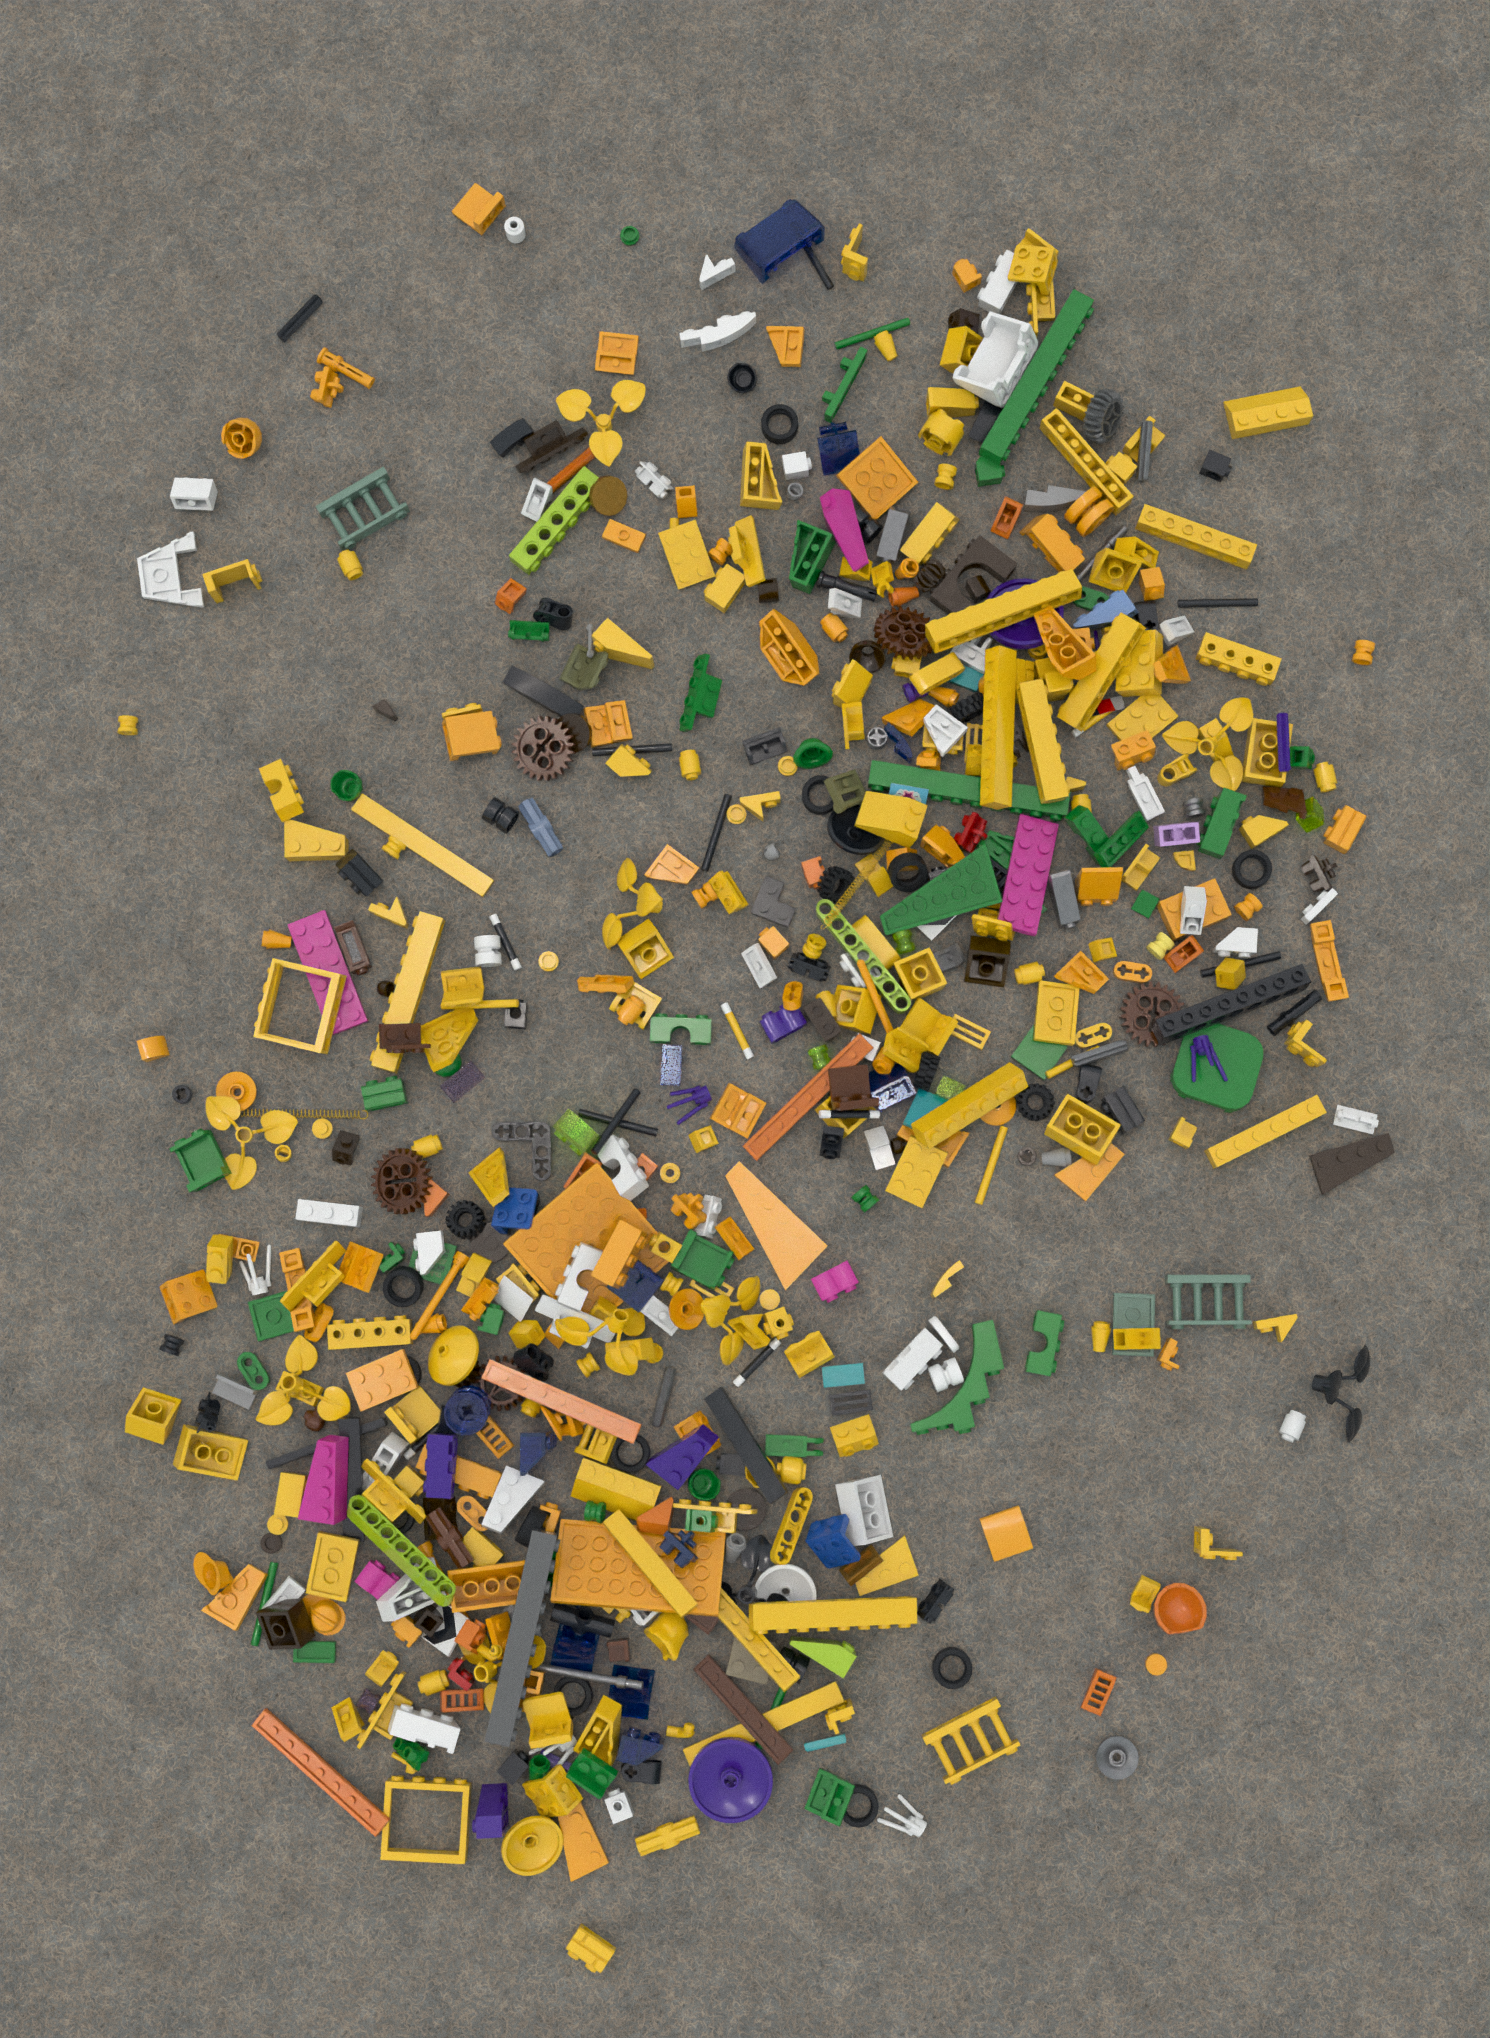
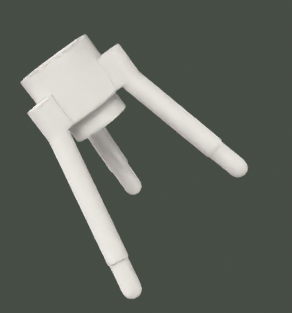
[239,1245,271,1295]
[529,1735,577,1765]
[877,1794,927,1837]

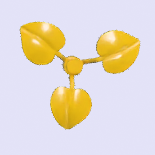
[556,380,646,467]
[1162,697,1254,791]
[602,858,663,950]
[206,1096,298,1190]
[700,1276,760,1366]
[555,1308,645,1376]
[256,1335,351,1426]
[458,1634,546,1714]

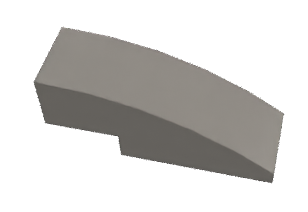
[1023,485,1086,512]

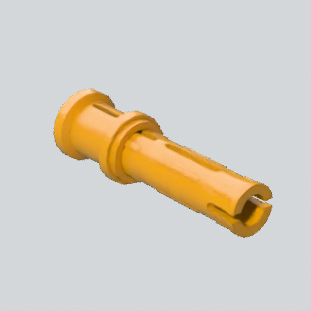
[317,347,375,389]

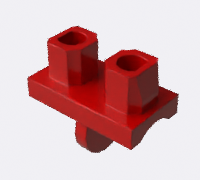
[953,812,988,853]

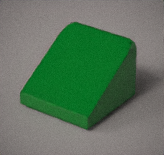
[1131,890,1160,919]

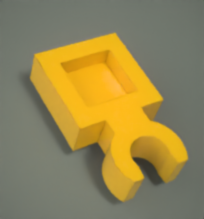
[871,561,894,598]

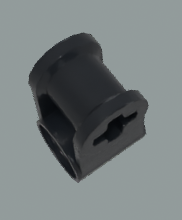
[533,597,573,631]
[1134,600,1159,630]
[1076,1064,1102,1104]
[513,1343,554,1381]
[621,1759,662,1784]

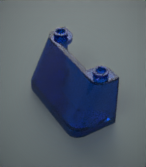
[734,199,825,284]

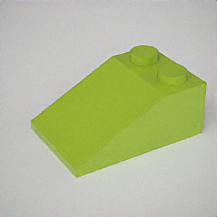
[789,1636,857,1678]

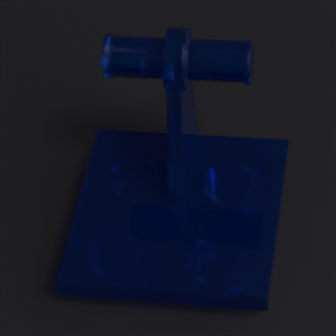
[817,421,860,476]
[607,1260,664,1313]

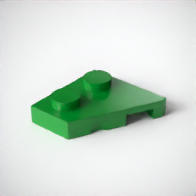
[976,830,1014,870]

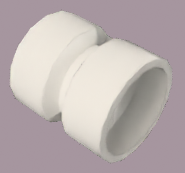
[474,935,502,967]
[928,1357,964,1393]

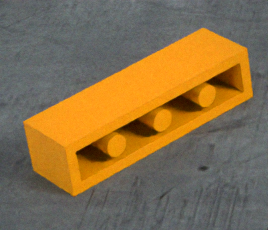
[415,1444,503,1499]

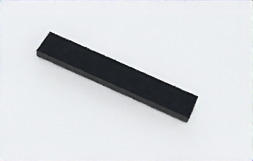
[705,1387,788,1504]
[266,1417,388,1469]
[338,1417,365,1542]

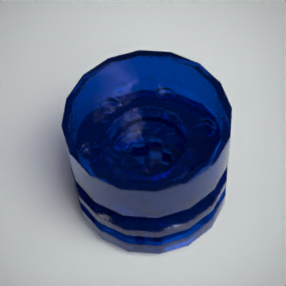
[444,1385,491,1435]

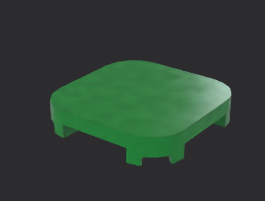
[1170,1023,1263,1113]

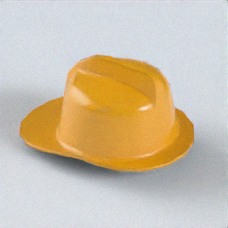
[193,1552,234,1595]
[303,1594,345,1635]

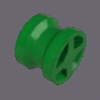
[584,1500,606,1523]

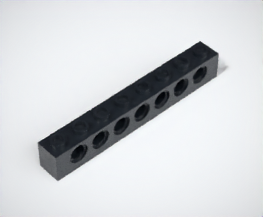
[1151,964,1311,1046]

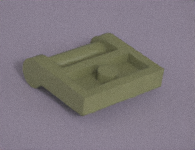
[824,769,866,814]

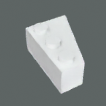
[882,1328,943,1391]
[481,1466,545,1534]
[376,1557,446,1622]
[388,1704,460,1754]

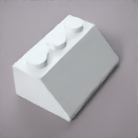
[835,1475,893,1546]

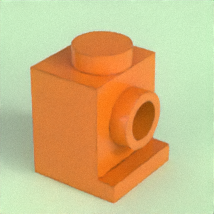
[801,856,825,889]
[637,1153,659,1181]
[454,1619,488,1655]

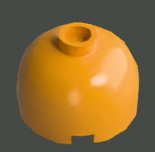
[221,417,262,459]

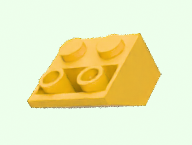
[831,659,873,708]

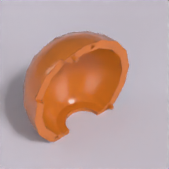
[1153,1583,1207,1635]

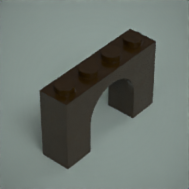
[930,535,1017,615]

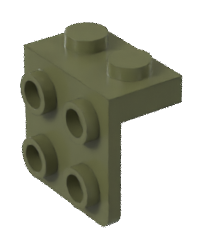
[559,644,608,691]

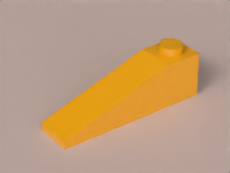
[1034,605,1096,680]
[920,824,965,868]

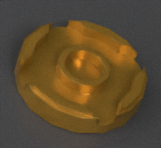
[589,475,627,516]

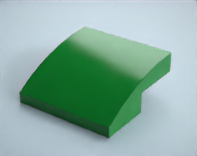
[804,1768,855,1827]

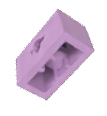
[1153,822,1200,847]

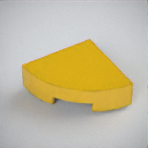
[1173,850,1196,871]

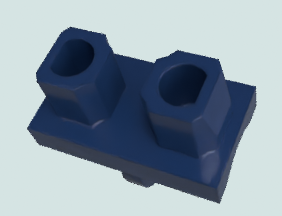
[659,1530,698,1568]

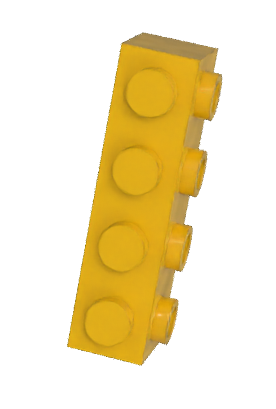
[1195,632,1282,686]
[327,1315,413,1350]

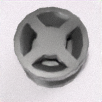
[867,727,887,750]
[1183,798,1206,819]

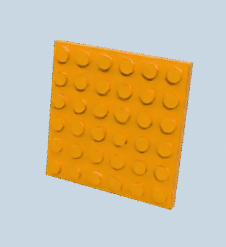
[503,1162,669,1314]

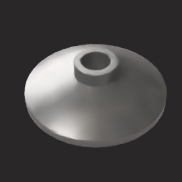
[1096,1736,1139,1780]

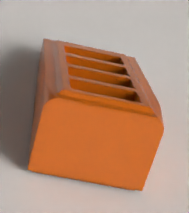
[1081,1668,1117,1716]
[440,1688,484,1712]

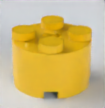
[918,409,964,456]

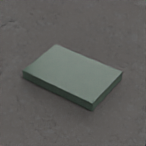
[1112,1293,1155,1357]

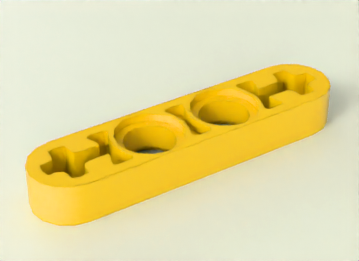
[770,1487,813,1565]

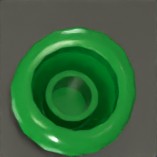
[793,738,833,769]

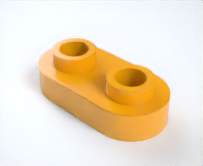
[457,1495,487,1531]

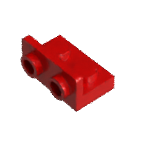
[447,1656,475,1691]

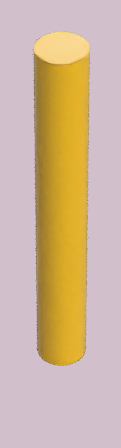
[1045,1045,1099,1079]

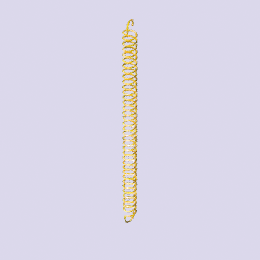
[821,839,893,929]
[240,1109,368,1119]

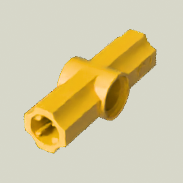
[635,1815,700,1856]

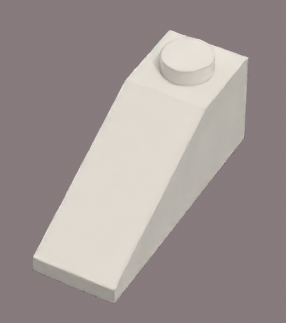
[363,1432,409,1492]

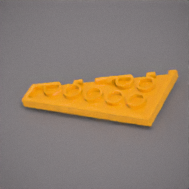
[725,1161,827,1291]

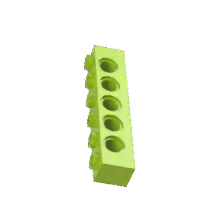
[509,466,599,575]

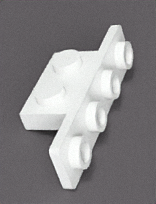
[535,1295,615,1349]

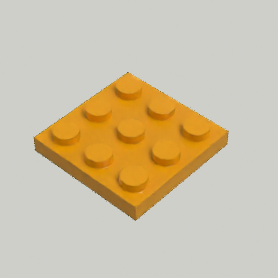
[835,436,918,520]

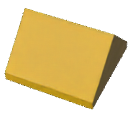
[1089,548,1143,593]

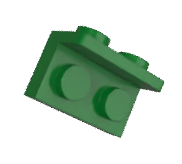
[566,1748,619,1799]

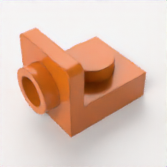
[495,578,527,614]

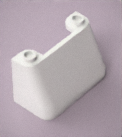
[952,311,1038,408]

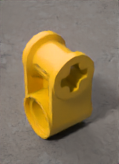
[1157,753,1198,787]

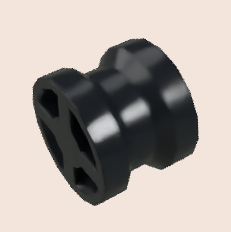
[159,1334,185,1356]

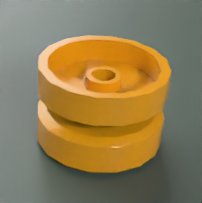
[1064,486,1115,537]

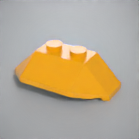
[759,609,820,686]

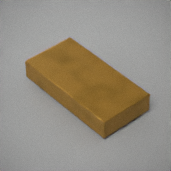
[839,1544,884,1586]

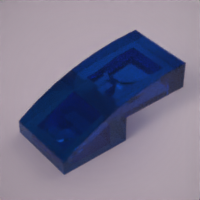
[884,722,913,764]

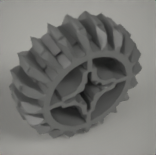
[1083,389,1124,444]

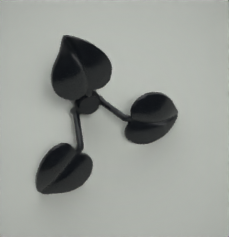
[1312,1345,1370,1443]
[721,1535,788,1605]

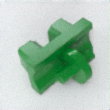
[392,1737,429,1771]

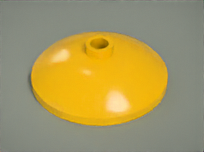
[428,1325,479,1386]
[501,1816,563,1876]

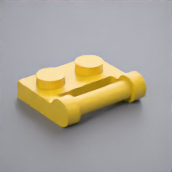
[609,982,662,1030]
[574,1424,617,1464]

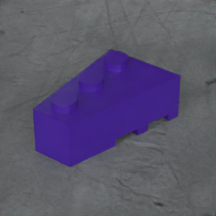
[645,1424,719,1490]
[423,1433,458,1499]
[472,1783,509,1839]

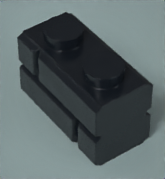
[336,849,383,897]
[1101,1086,1145,1134]

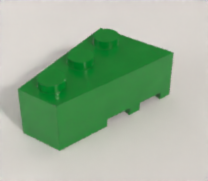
[789,519,836,594]
[1196,787,1247,859]

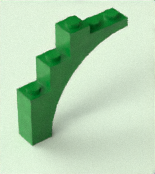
[910,1320,1004,1435]

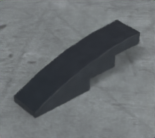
[502,665,584,716]

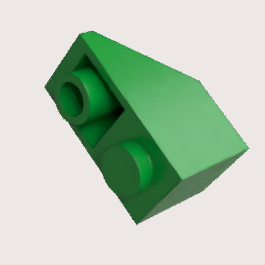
[975,456,1005,487]

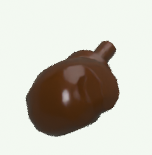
[303,1407,326,1432]

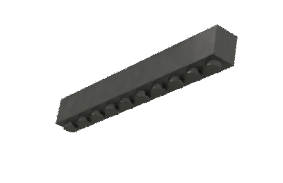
[484,1528,560,1747]

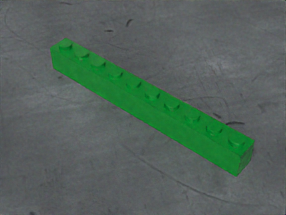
[978,289,1094,465]
[868,760,1071,821]

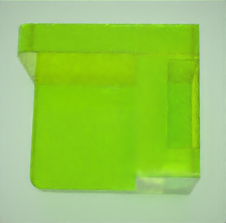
[1296,796,1324,833]
[935,1076,966,1100]

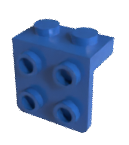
[491,1187,538,1234]
[805,1514,861,1569]

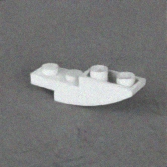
[679,311,756,352]

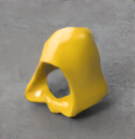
[644,1612,689,1661]

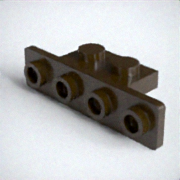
[515,420,588,473]

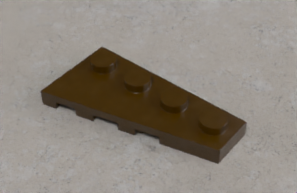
[1309,1133,1395,1195]

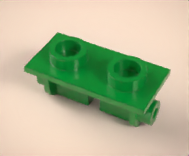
[508,620,549,642]

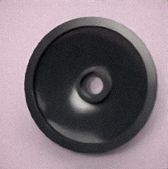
[827,805,885,855]

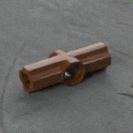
[426,1507,475,1569]

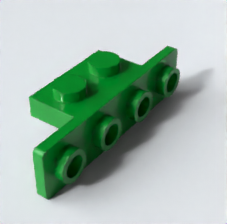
[679,654,722,732]

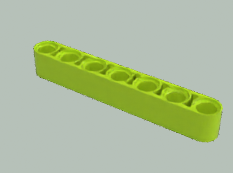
[816,899,911,1014]
[347,1495,456,1607]

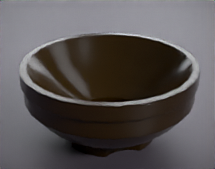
[849,640,886,673]

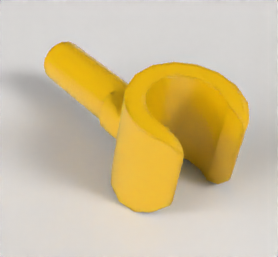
[391,1752,417,1774]

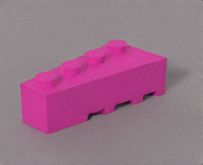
[298,1435,349,1525]

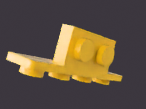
[1026,281,1055,338]
[728,515,765,587]
[280,1240,346,1311]
[361,1459,427,1524]
[673,1499,757,1533]
[357,1671,414,1749]

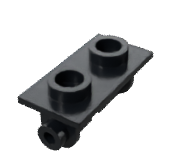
[788,952,831,982]
[195,1392,221,1433]
[917,1579,955,1624]

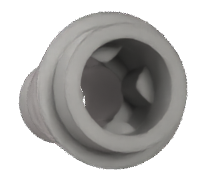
[1042,1147,1072,1167]
[725,1533,746,1563]

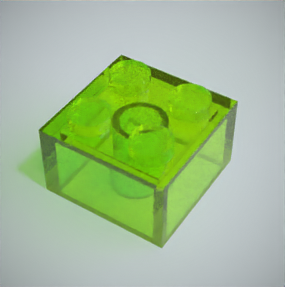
[552,1108,600,1156]

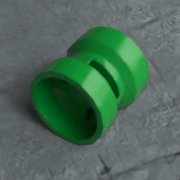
[851,1185,879,1213]

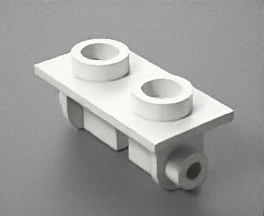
[635,461,674,499]
[1333,1105,1379,1135]
[694,1195,722,1238]

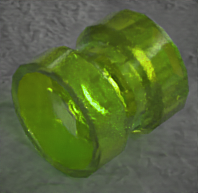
[892,929,916,954]
[808,1044,831,1070]

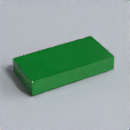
[293,1641,336,1663]

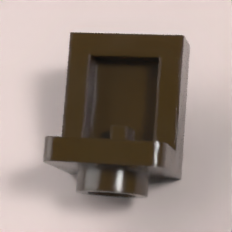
[948,308,980,334]
[332,1130,360,1166]

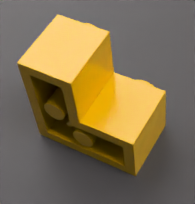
[1034,658,1073,702]

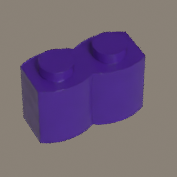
[760,1004,807,1044]

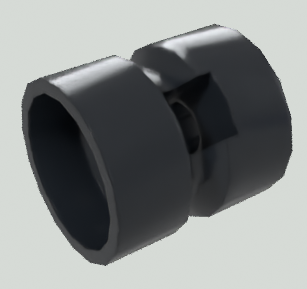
[856,507,883,545]
[482,797,520,834]
[780,1646,810,1684]

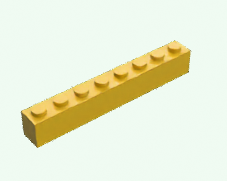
[925,569,1082,654]
[980,645,1017,810]
[370,911,445,1074]
[749,1596,917,1634]

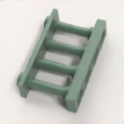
[316,466,410,551]
[1165,1275,1252,1329]

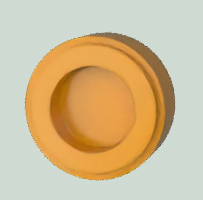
[1145,1653,1167,1675]

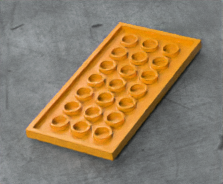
[550,1519,726,1617]

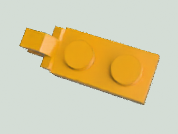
[577,975,634,994]

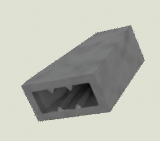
[877,506,911,563]
[1047,870,1081,930]

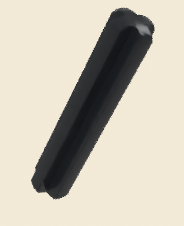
[277,294,322,342]

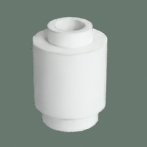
[504,217,526,243]
[1279,1410,1306,1443]

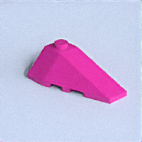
[820,488,869,572]

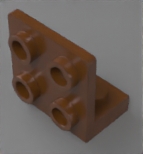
[379,1023,431,1053]
[828,1064,879,1111]

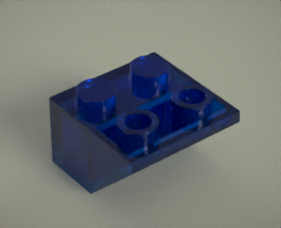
[868,1062,916,1112]
[551,1624,600,1672]
[608,1665,655,1720]
[616,1727,665,1766]

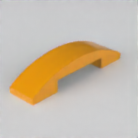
[1310,920,1349,1002]
[279,1248,315,1332]

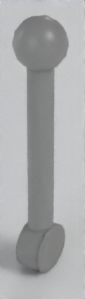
[586,624,594,658]

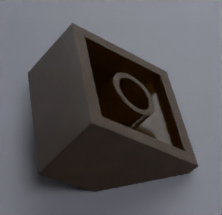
[964,936,1011,987]
[256,1598,316,1650]

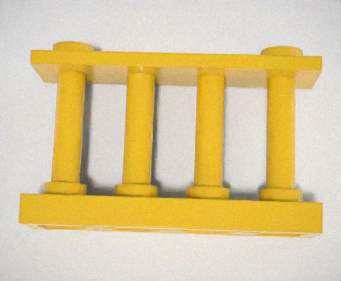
[922,1696,1020,1785]

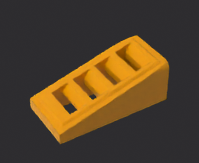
[472,1412,514,1459]

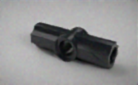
[550,1603,615,1638]

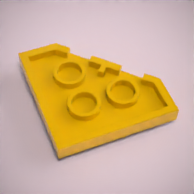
[421,1009,478,1073]

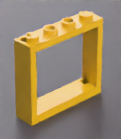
[253,958,347,1054]
[380,1775,472,1864]

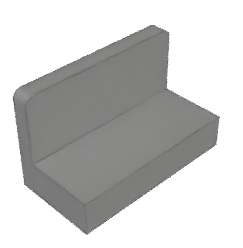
[212,1374,259,1410]

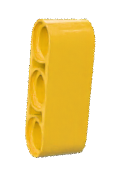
[909,652,965,695]
[851,915,901,970]

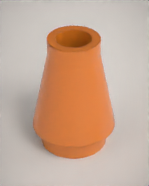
[888,586,919,607]

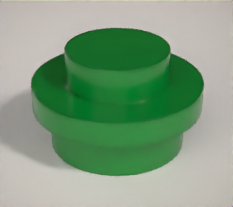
[620,226,640,246]

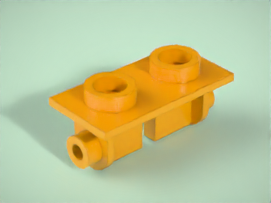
[461,1277,499,1321]

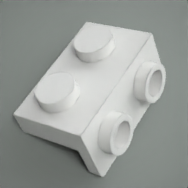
[839,952,881,989]

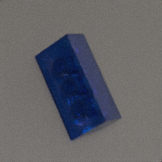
[520,1430,557,1476]

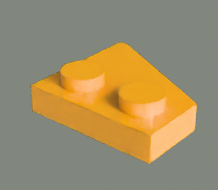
[766,326,805,367]
[881,699,935,737]
[644,844,700,885]
[1054,951,1109,994]

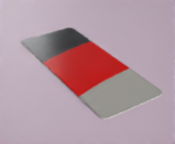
[1092,696,1125,716]

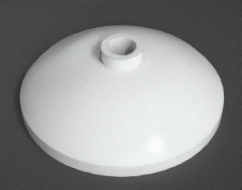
[755,1564,817,1601]

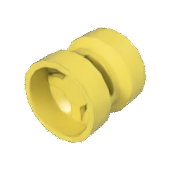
[1146,932,1175,960]

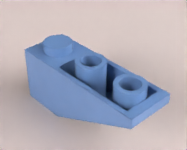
[1073,590,1139,629]

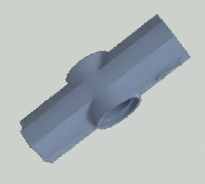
[518,797,563,857]

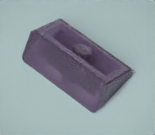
[440,1061,485,1103]

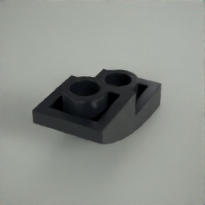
[968,400,1003,443]
[490,418,534,458]
[819,1125,844,1160]

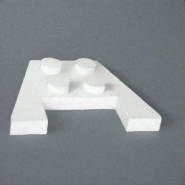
[137,532,205,608]

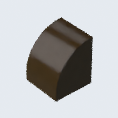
[965,575,991,604]
[757,578,779,603]
[414,1604,444,1637]

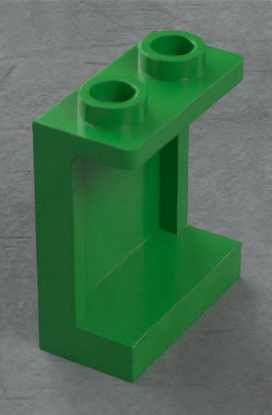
[169,1128,232,1193]
[671,1229,735,1291]

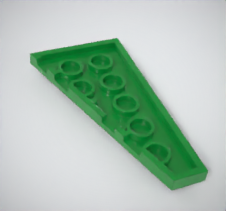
[880,843,1003,935]

